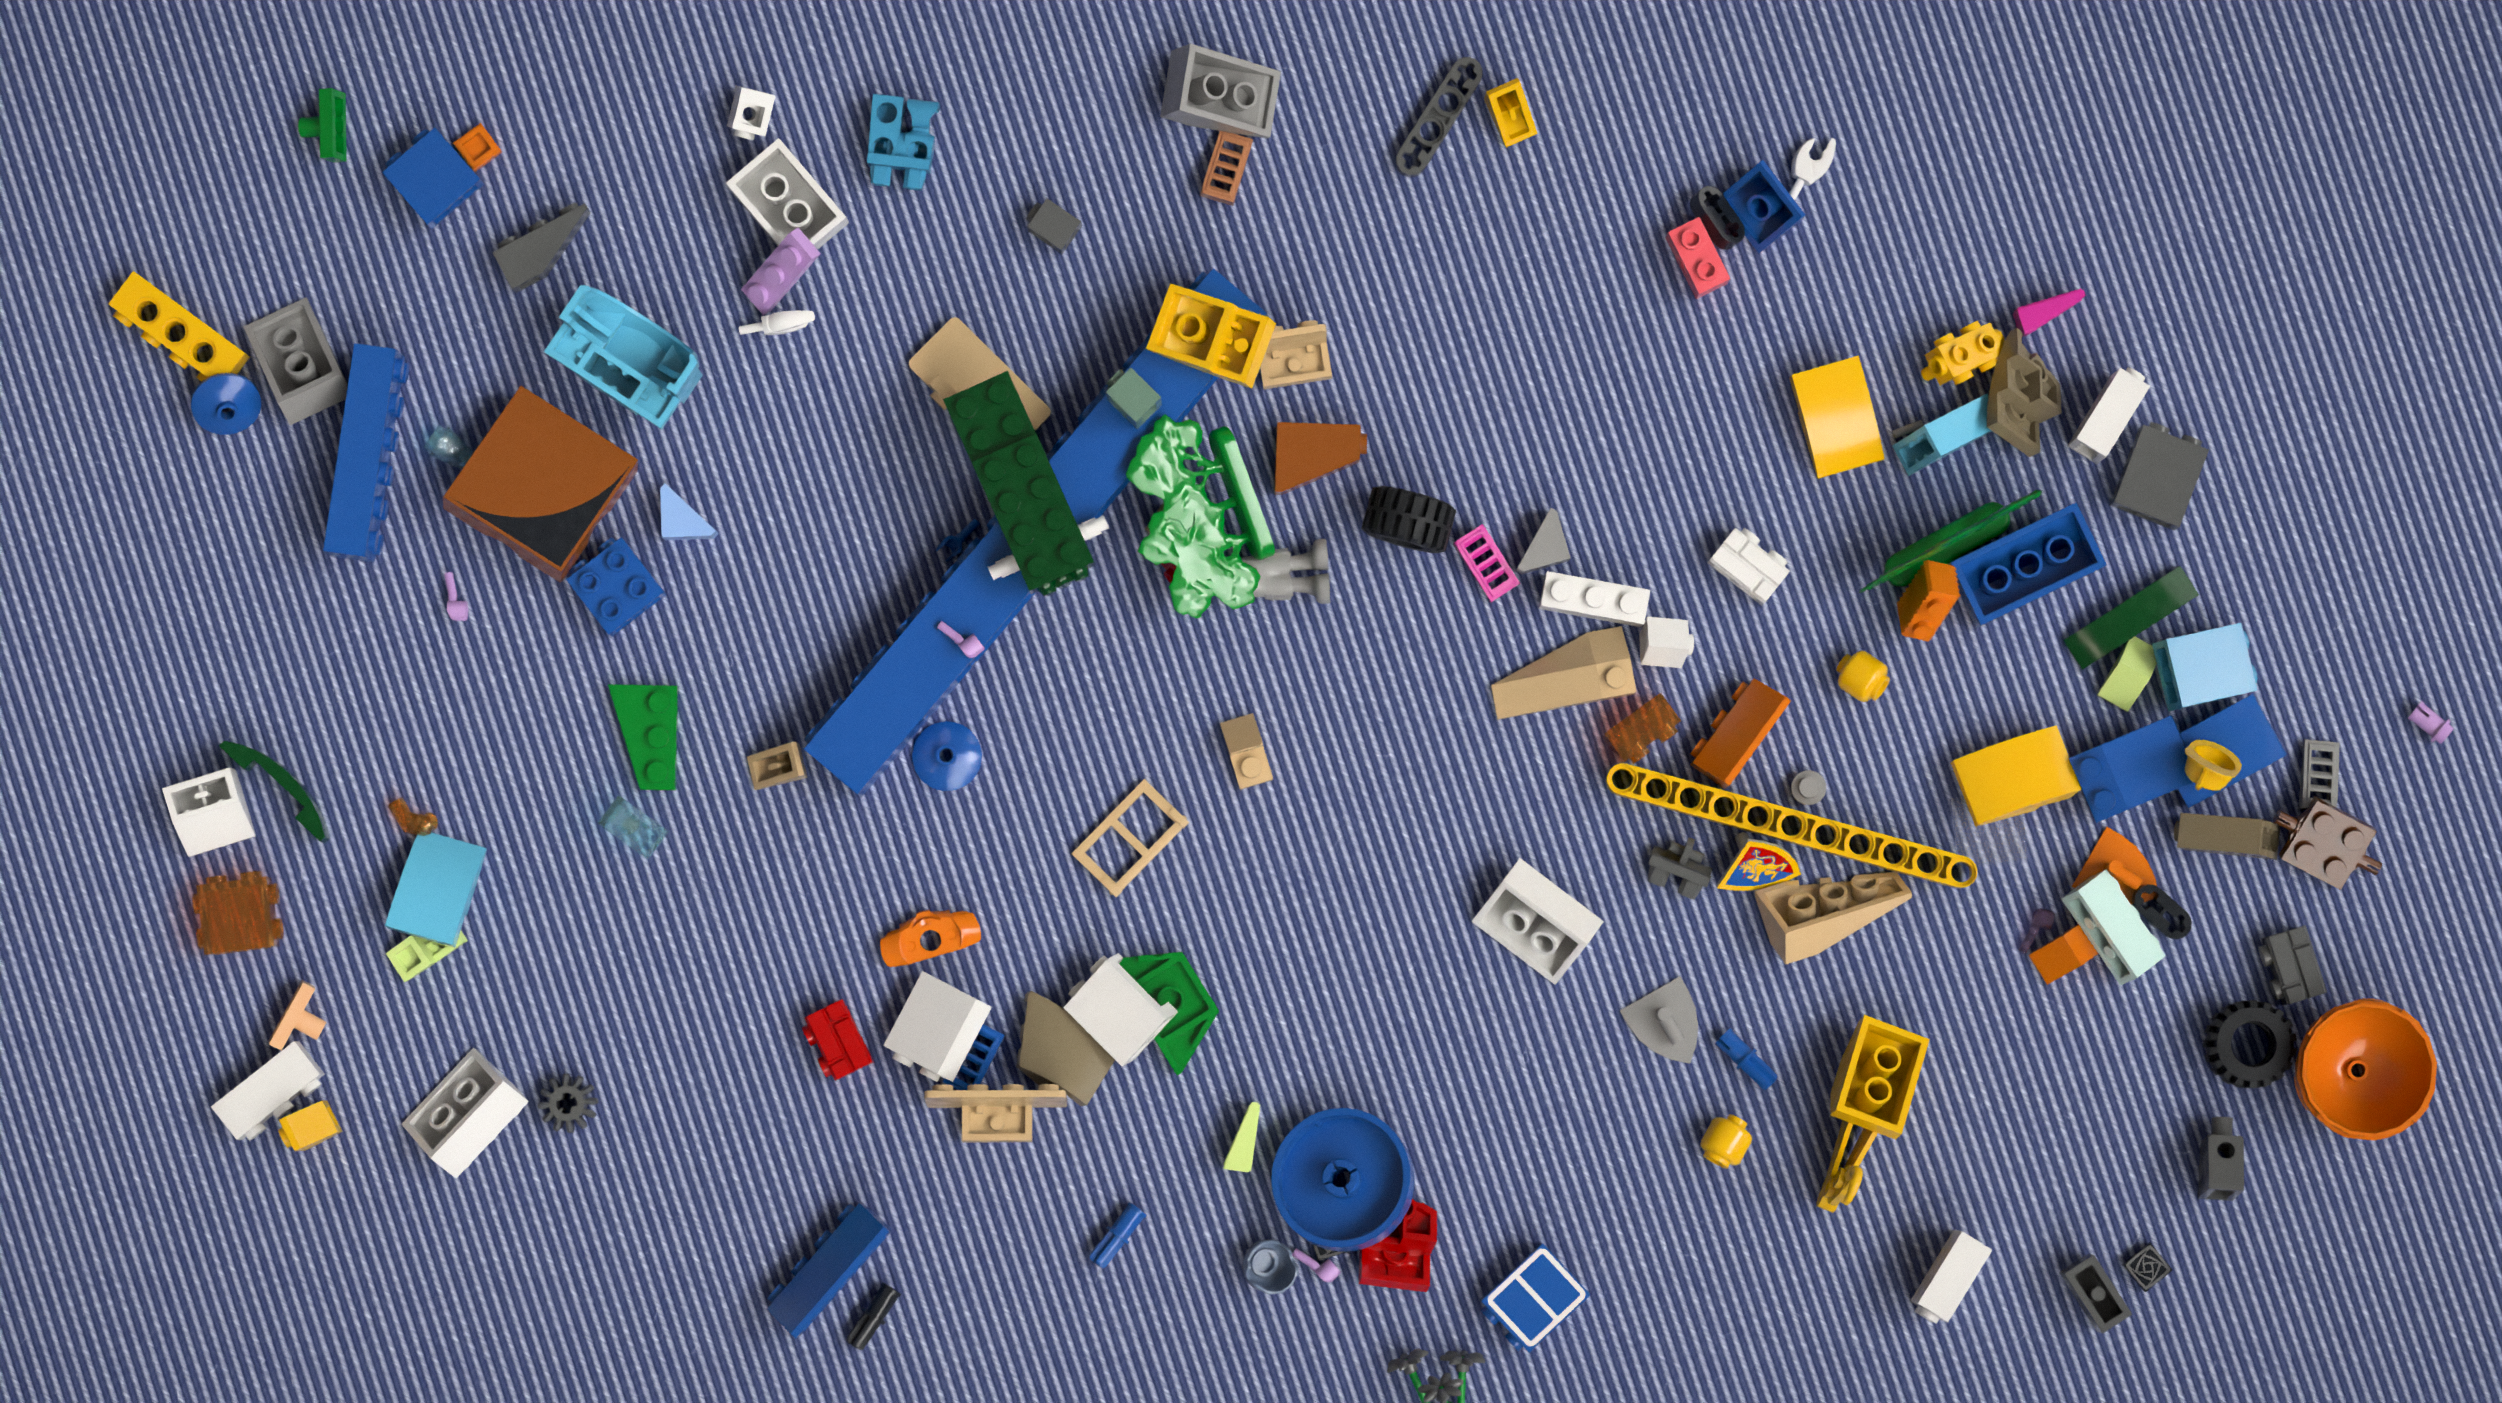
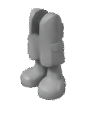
[1241,539,1330,604]

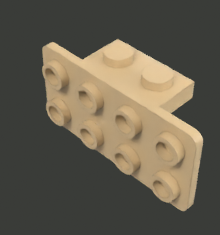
[909,317,1051,431]
[924,1084,1067,1143]

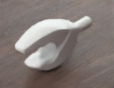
[1789,138,1836,200]
[739,310,815,335]

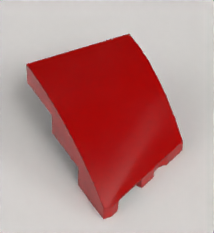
[1358,1198,1437,1292]

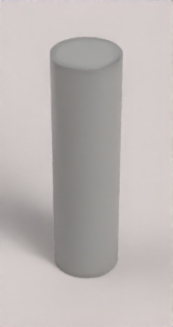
[1892,420,1924,439]

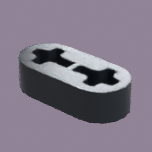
[1690,186,1745,250]
[2132,884,2192,939]

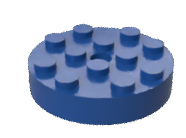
[1271,1108,1415,1252]

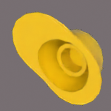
[2184,740,2242,791]

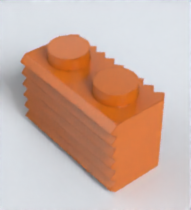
[1897,560,1961,642]

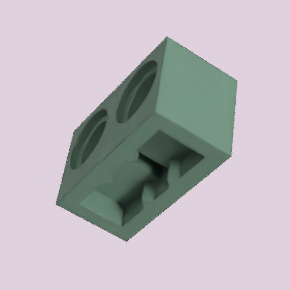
[1106,368,1162,430]

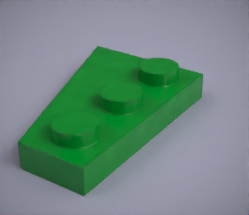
[608,684,679,791]

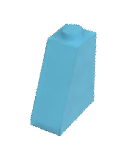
[1892,394,1992,476]

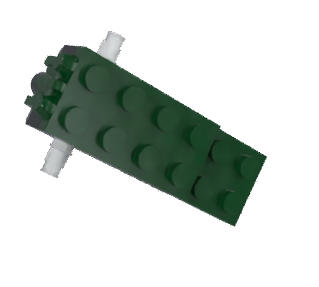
[943,371,1109,597]

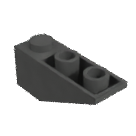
[492,203,591,293]

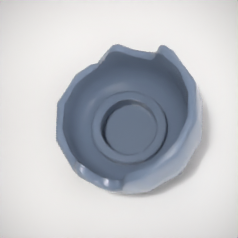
[1242,1239,1299,1295]

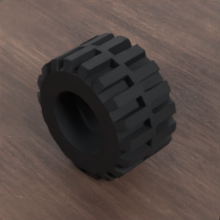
[1361,486,1456,553]
[2203,1000,2297,1088]

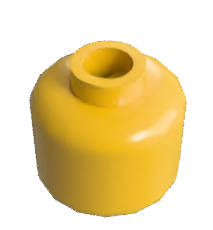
[1836,650,1890,702]
[1700,1114,1752,1169]

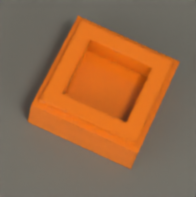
[453,123,502,173]

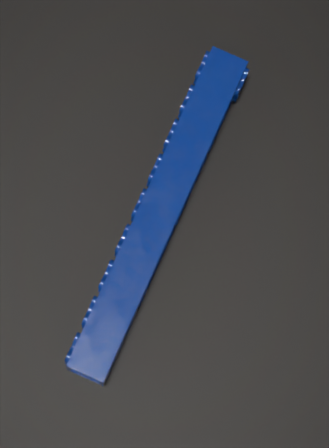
[804,268,1267,798]

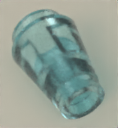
[424,425,474,469]

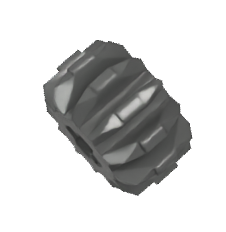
[538,1073,599,1133]

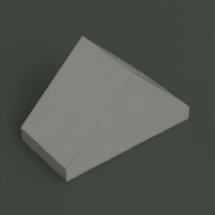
[1516,508,1571,575]

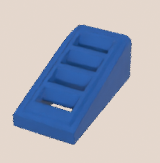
[942,1024,1005,1090]

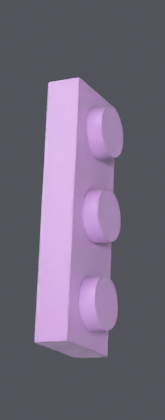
[741,228,821,315]

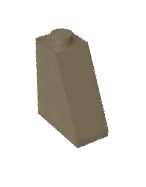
[2174,813,2280,860]

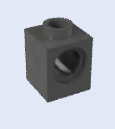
[1026,198,1082,255]

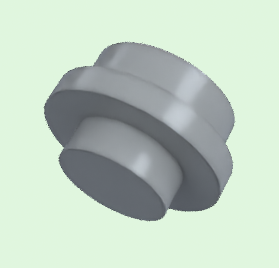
[1791,770,1826,805]

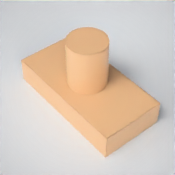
[268,980,326,1051]

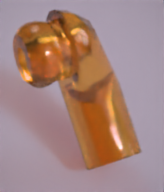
[388,797,438,836]

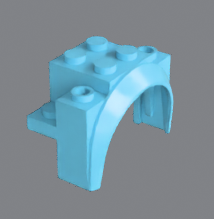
[544,285,703,430]

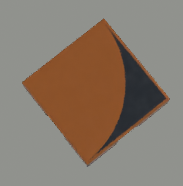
[443,386,638,583]

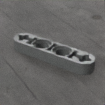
[1396,57,1483,177]

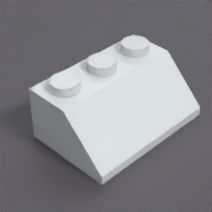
[1472,858,1604,984]
[402,1047,529,1178]

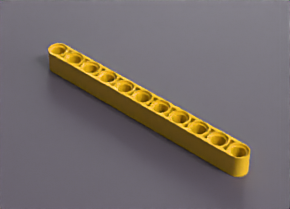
[1606,763,1978,889]

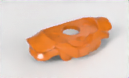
[880,910,981,967]

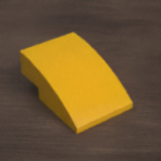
[1146,283,1276,389]
[1789,355,1885,479]
[1951,725,2082,827]

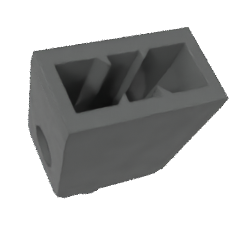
[2198,1117,2244,1201]

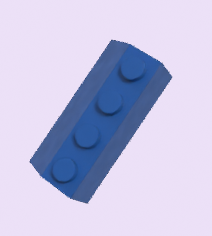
[1950,503,2107,628]
[767,1202,893,1338]

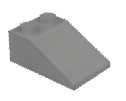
[1160,43,1281,139]
[243,297,348,425]

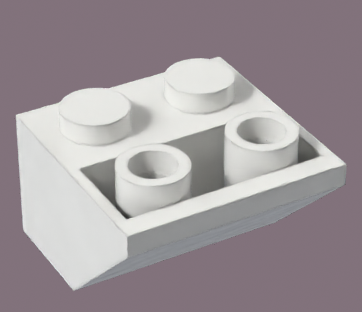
[162,768,256,857]

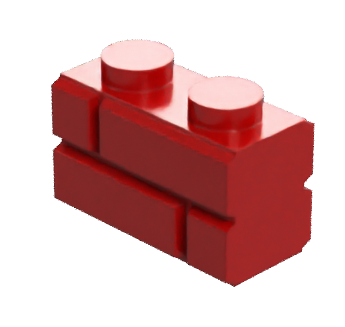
[802,999,874,1081]

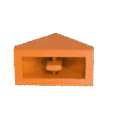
[2028,924,2098,985]

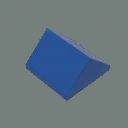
[1723,160,1805,253]

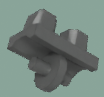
[1647,837,1713,900]

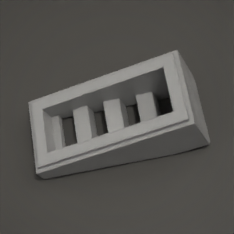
[2298,739,2340,810]

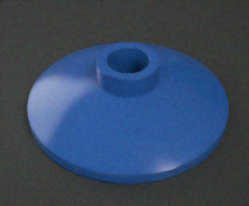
[191,373,261,435]
[912,721,982,791]

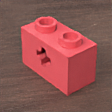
[1665,217,1730,299]

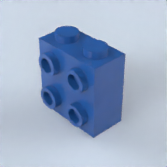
[382,127,484,229]
[566,537,667,637]

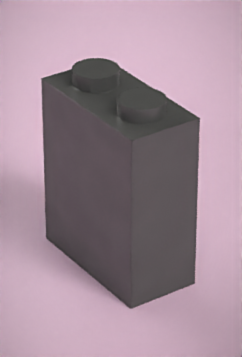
[2110,422,2209,530]

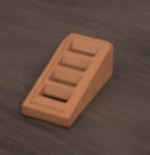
[1200,131,1253,206]

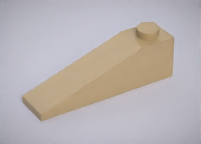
[1491,626,1637,720]
[1755,872,1912,965]

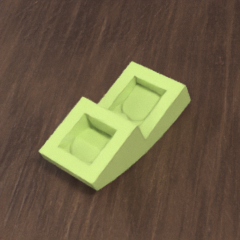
[385,931,468,982]

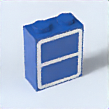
[1480,1243,1591,1353]

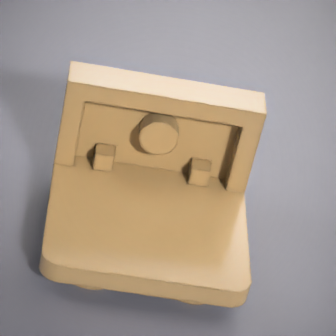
[1260,320,1332,390]

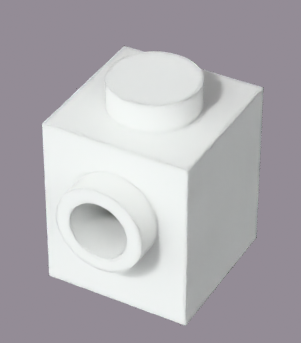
[1639,617,1694,668]

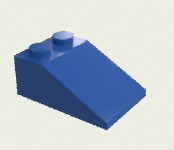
[2069,715,2192,823]

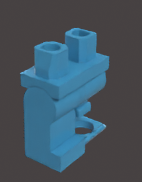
[867,94,940,191]

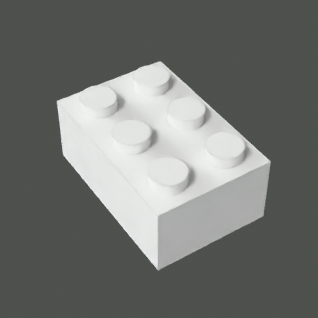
[726,138,849,250]

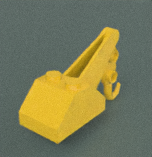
[1816,1015,1930,1213]

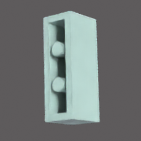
[2061,869,2166,985]

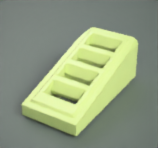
[1223,1102,1260,1172]

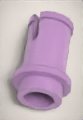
[2407,701,2454,744]

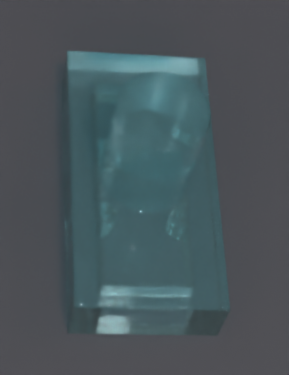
[598,795,669,859]

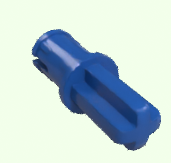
[1715,1028,1778,1090]
[1089,1202,1147,1268]

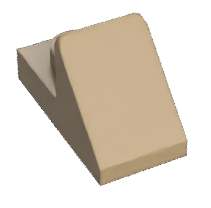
[1220,713,1273,790]

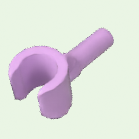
[444,572,468,621]
[937,621,984,658]
[1292,1248,1341,1282]

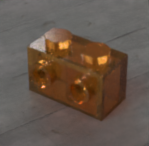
[1602,693,1681,764]

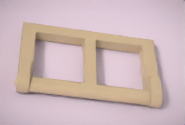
[1071,779,1189,898]

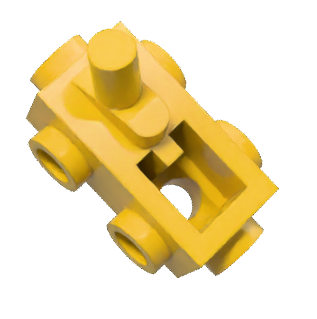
[1921,321,2005,386]

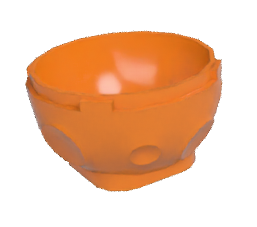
[2294,998,2437,1141]

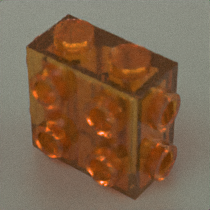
[192,871,284,956]

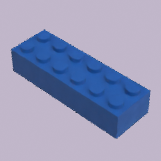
[323,343,409,563]

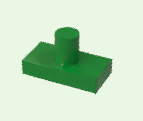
[298,88,347,163]

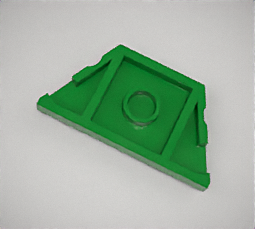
[1119,952,1219,1076]

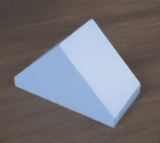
[660,483,719,540]

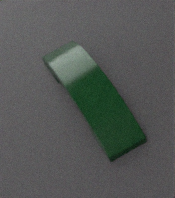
[2063,566,2199,670]
[219,741,330,843]

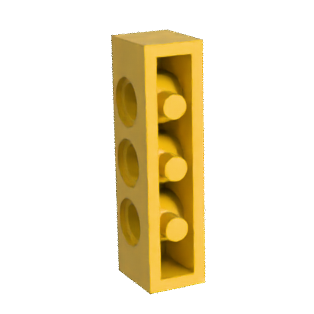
[109,271,250,382]

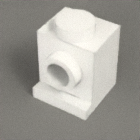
[727,85,775,140]

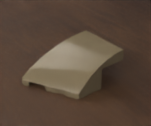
[1987,328,2062,457]
[1016,991,1115,1106]

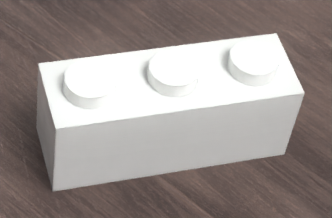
[1539,571,1650,627]
[211,1041,325,1141]

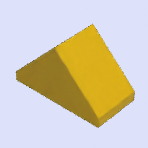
[1484,78,1538,147]

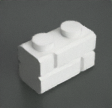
[1707,528,1790,606]

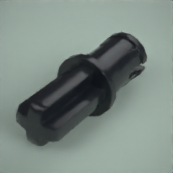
[846,1282,901,1350]

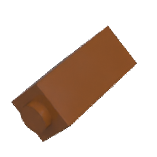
[1275,422,1367,495]

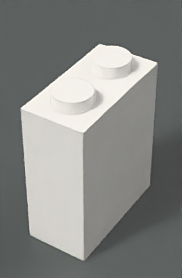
[2067,367,2150,464]
[883,971,992,1082]
[1911,1230,1992,1324]

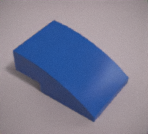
[2178,693,2287,808]

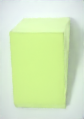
[2097,636,2157,712]

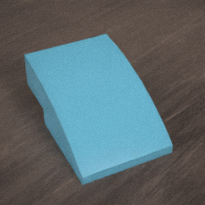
[385,829,487,948]

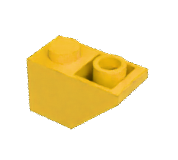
[278,1100,343,1151]

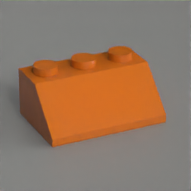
[1690,678,1791,789]

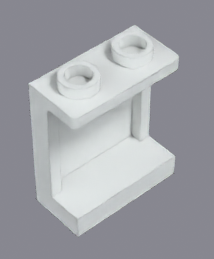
[1063,953,1178,1067]

